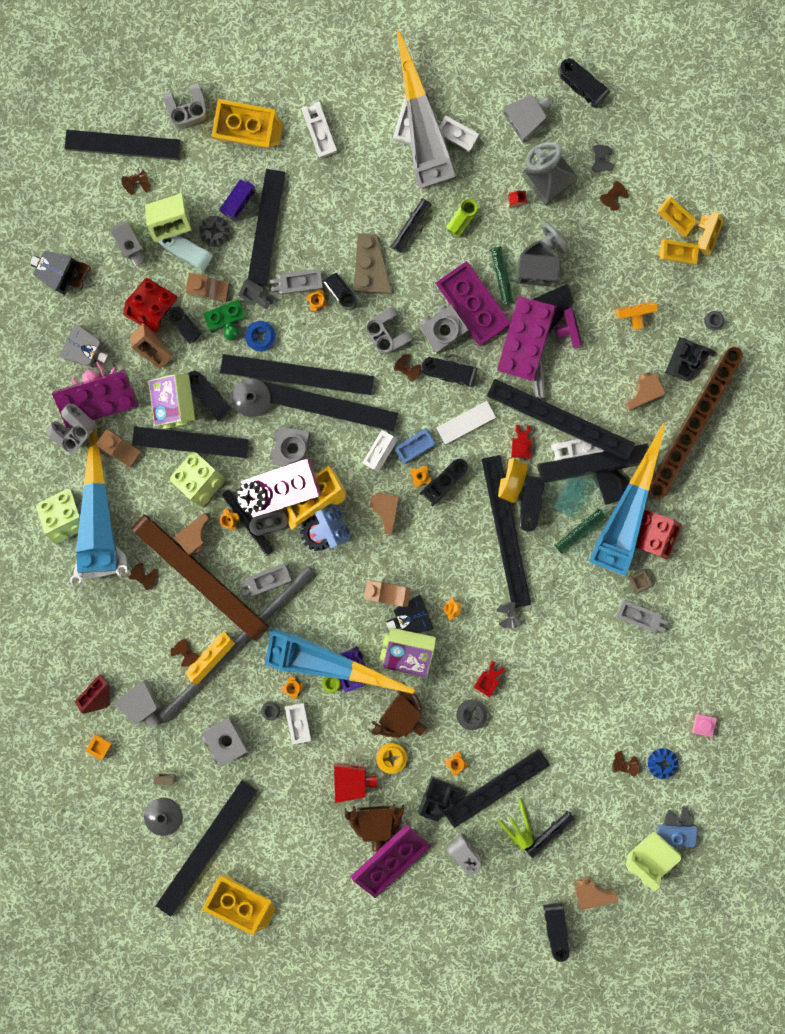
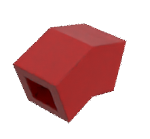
[508,190,527,208]

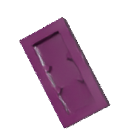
[554,308,583,349]

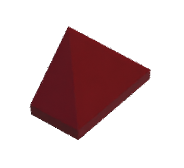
[74,674,110,714]

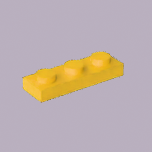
[185,631,235,686]

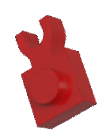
[511,425,532,459]
[473,660,505,698]

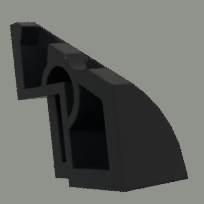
[532,284,574,334]
[665,337,716,382]
[593,470,630,505]
[418,776,467,822]

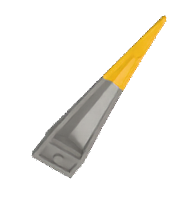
[397,31,457,189]

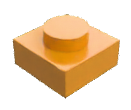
[86,734,112,761]

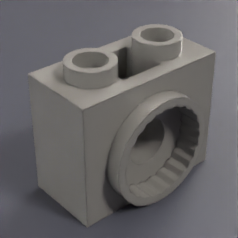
[419,305,468,354]
[270,426,310,467]
[201,716,249,767]

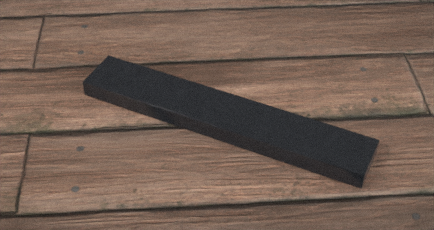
[64,130,181,160]
[248,169,285,286]
[132,426,248,458]
[537,444,649,483]
[444,748,549,828]

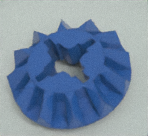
[245,321,276,352]
[648,748,679,779]

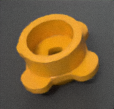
[306,290,328,312]
[410,466,431,487]
[220,508,240,530]
[444,597,461,620]
[281,676,304,699]
[445,752,468,775]

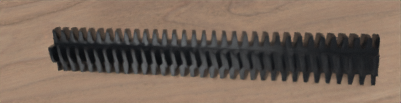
[221,490,275,556]

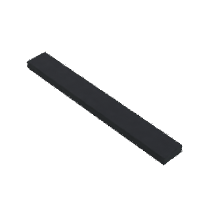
[220,354,374,396]
[247,378,398,432]
[487,379,635,461]
[481,455,531,608]
[155,780,258,917]

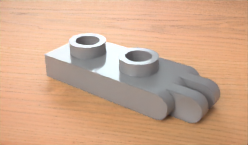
[270,269,323,295]
[238,563,292,596]
[616,599,670,634]

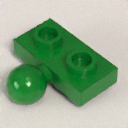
[203,299,247,341]

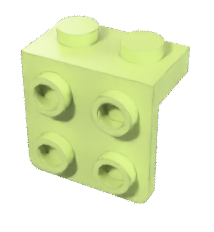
[170,452,227,508]
[37,489,80,544]
[626,832,681,891]

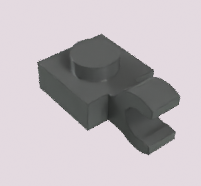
[238,279,275,309]

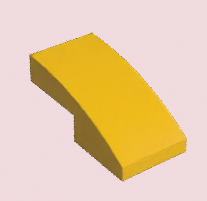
[498,458,528,503]

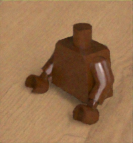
[368,682,427,738]
[344,804,404,852]

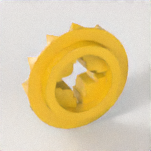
[376,743,407,774]

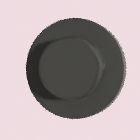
[704,311,724,330]
[261,701,280,721]

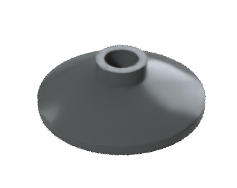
[232,379,271,417]
[144,798,182,836]

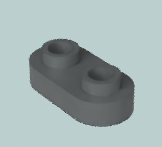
[249,511,288,536]

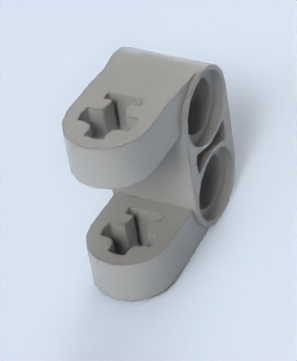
[162,82,208,129]
[366,306,413,355]
[46,403,96,453]
[446,833,481,875]

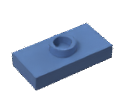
[394,428,436,464]
[657,825,697,847]

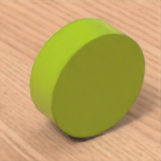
[322,676,341,693]

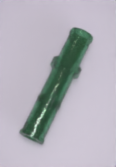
[490,246,514,306]
[554,508,606,554]

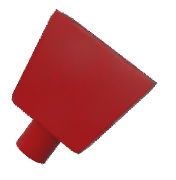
[334,763,377,803]

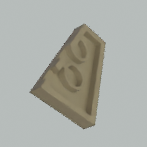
[354,233,392,294]

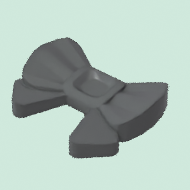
[592,145,615,172]
[497,602,522,628]
[664,806,692,827]

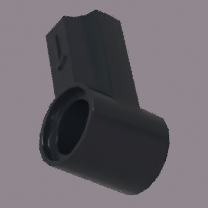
[324,272,357,310]
[167,307,202,344]

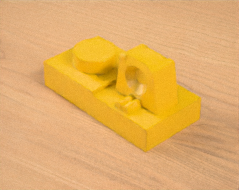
[657,197,698,237]
[698,212,724,256]
[658,239,699,265]

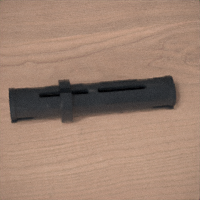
[390,198,432,253]
[525,811,575,858]

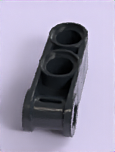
[558,58,610,108]
[421,357,478,387]
[188,371,233,422]
[419,459,468,507]
[519,475,545,532]
[543,902,570,962]

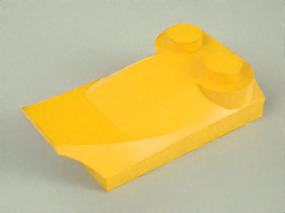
[211,99,284,149]
[286,466,346,530]
[202,874,276,935]

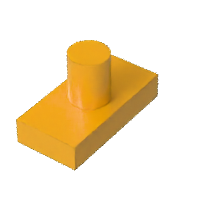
[615,302,658,329]

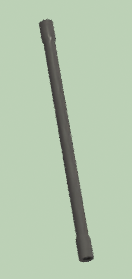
[159,566,315,722]

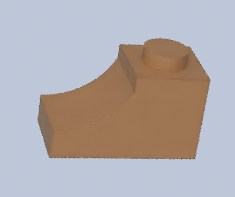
[186,273,230,302]
[130,323,173,369]
[624,372,665,411]
[95,429,142,468]
[370,493,399,535]
[174,513,211,555]
[364,580,411,607]
[574,877,619,910]

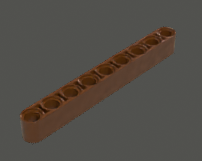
[648,347,743,499]
[131,514,270,642]

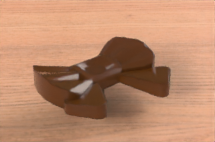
[121,169,151,195]
[600,181,628,211]
[70,262,91,289]
[393,354,421,382]
[128,563,158,590]
[170,638,199,667]
[612,751,639,777]

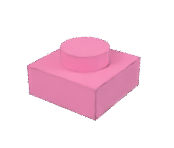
[692,714,716,737]

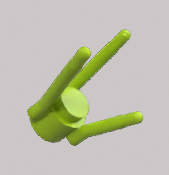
[498,798,534,849]

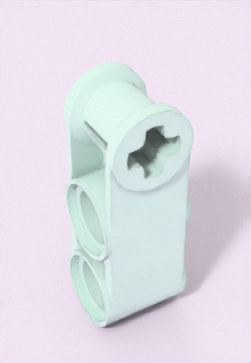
[159,235,213,272]

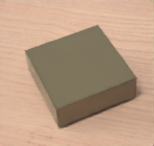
[627,568,653,594]
[153,773,176,785]

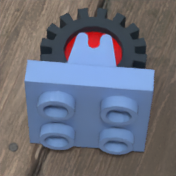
[300,505,351,551]

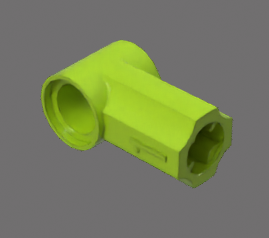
[446,199,478,238]

